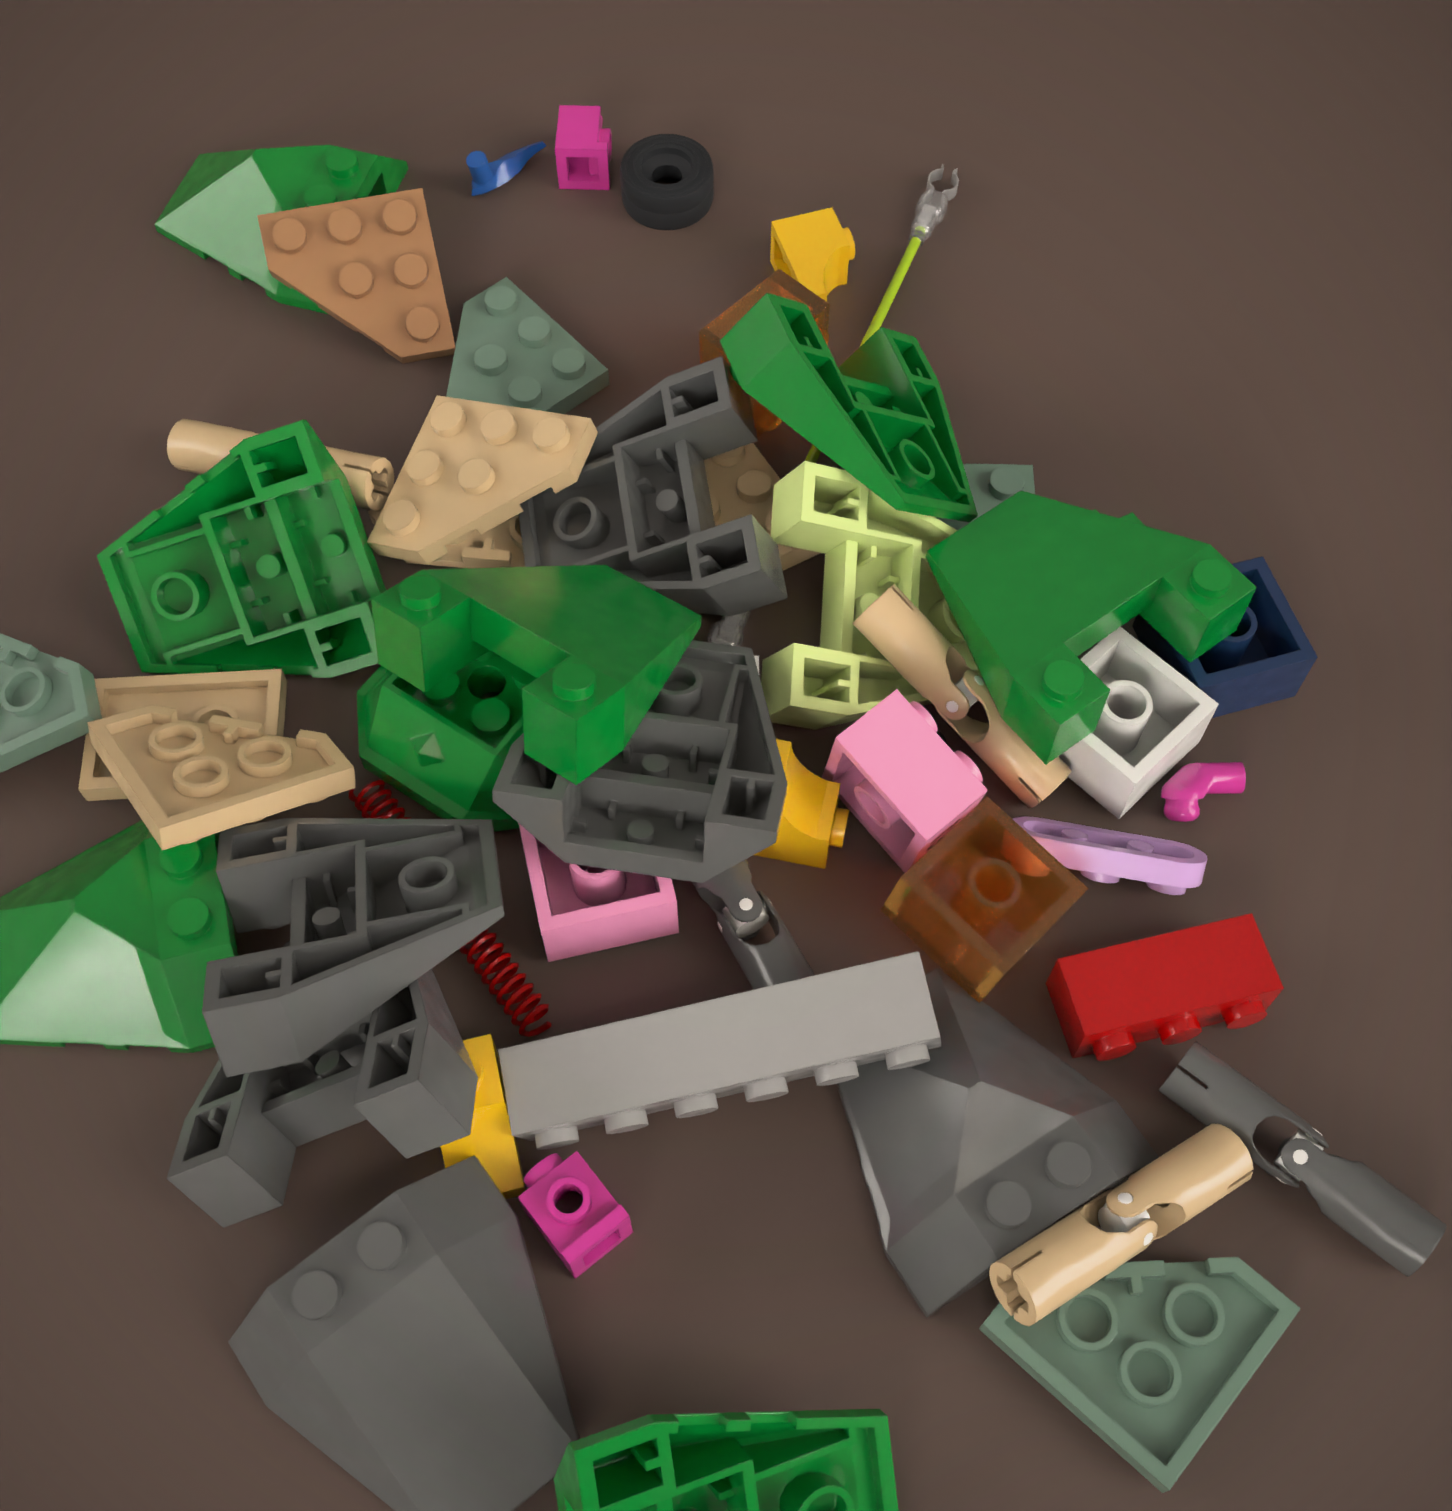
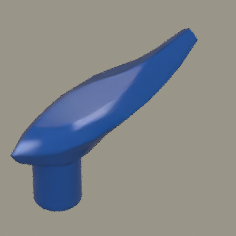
[466,141,546,196]

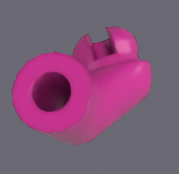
[1161,762,1246,822]

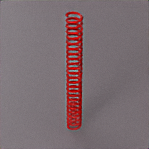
[348,780,552,1037]

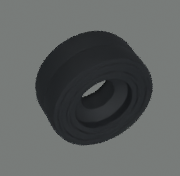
[620,134,714,230]

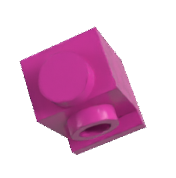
[555,105,612,190]
[518,1151,633,1279]

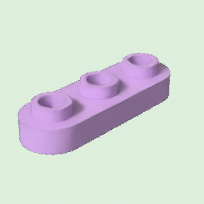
[1005,816,1208,895]

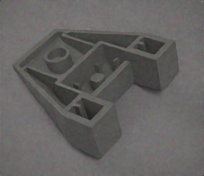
[519,356,788,616]
[202,818,505,1077]
[166,941,478,1228]

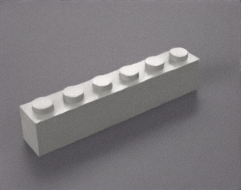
[498,951,942,1150]

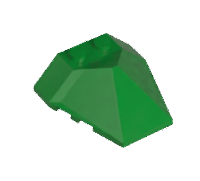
[154,145,408,314]
[96,420,386,678]
[0,820,239,1053]
[554,1409,899,1511]

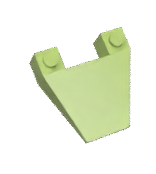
[761,461,981,730]

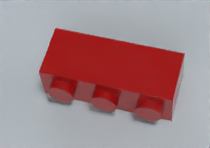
[1046,913,1284,1061]

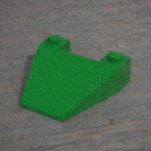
[720,293,978,523]
[926,490,1257,765]
[371,565,702,785]

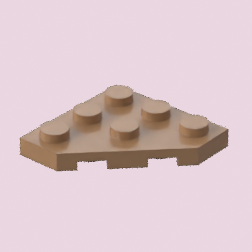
[257,188,455,364]

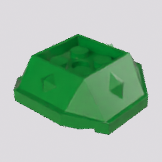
[357,650,537,831]

